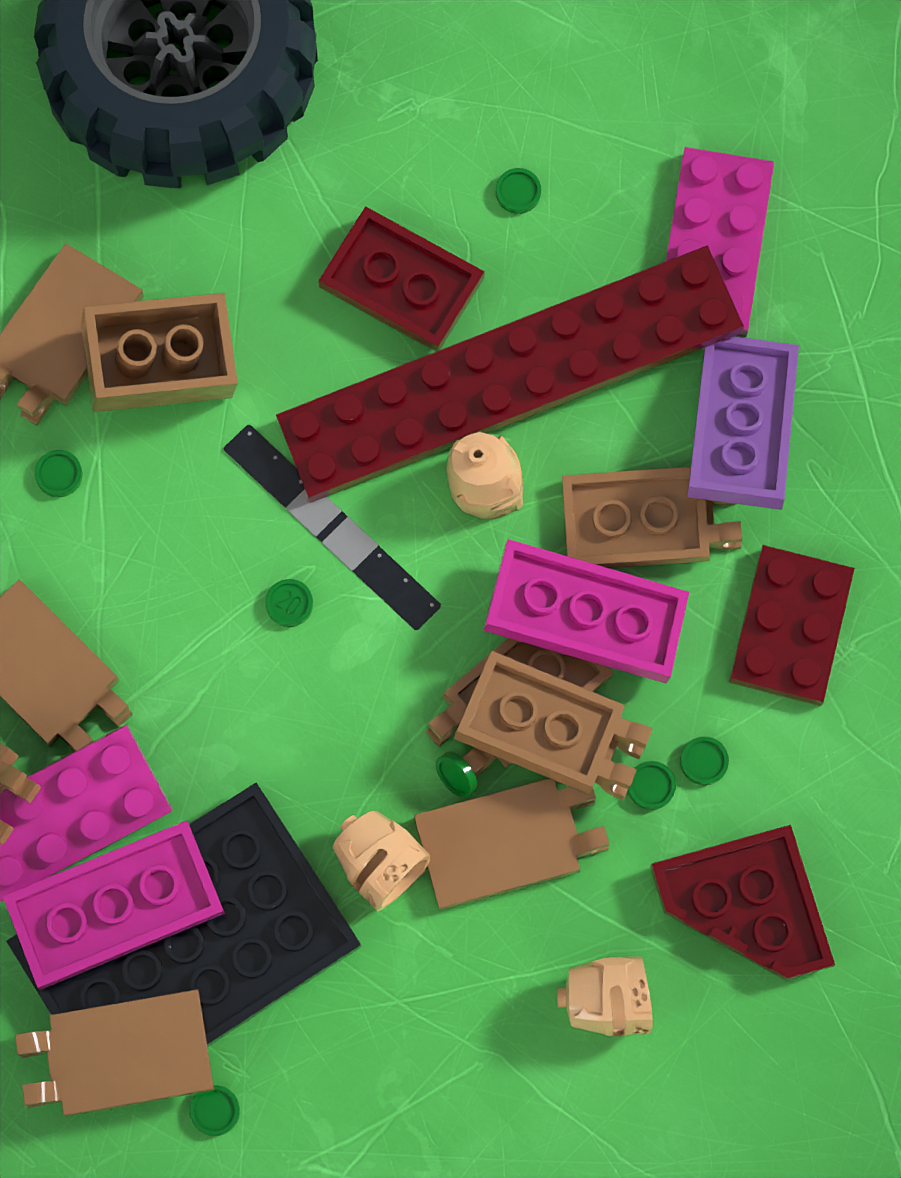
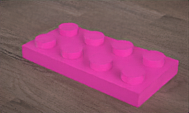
[665,147,774,337]
[483,539,689,683]
[0,724,173,902]
[3,821,225,990]

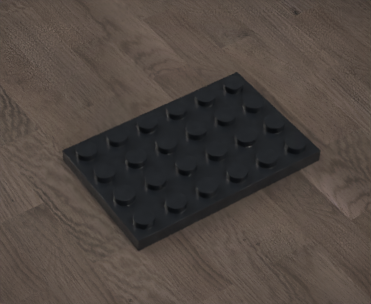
[6,782,362,1110]

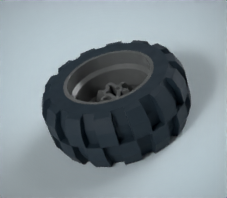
[34,0,318,189]

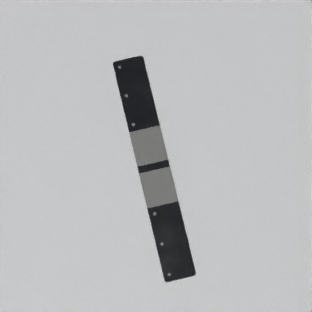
[224,425,441,630]

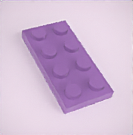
[687,336,799,510]

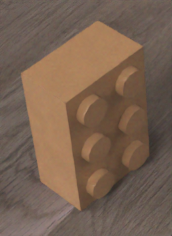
[81,293,238,412]

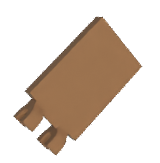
[0,243,144,426]
[562,467,742,568]
[0,579,133,751]
[426,638,614,777]
[454,650,653,800]
[414,778,610,911]
[15,990,214,1117]

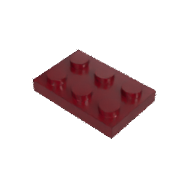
[318,206,485,352]
[729,545,855,706]

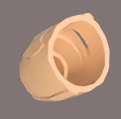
[446,432,523,519]
[333,811,430,912]
[557,956,653,1037]

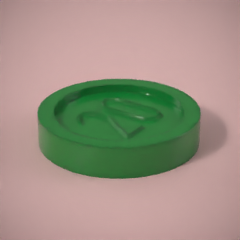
[496,168,541,214]
[35,450,83,497]
[265,579,313,627]
[680,736,729,785]
[436,752,477,798]
[628,761,676,810]
[190,1085,240,1136]

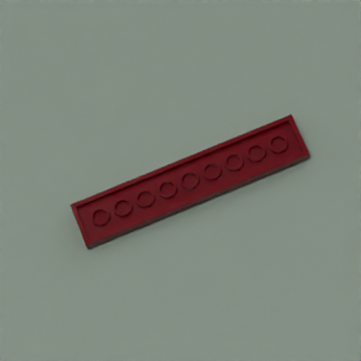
[276,245,744,503]

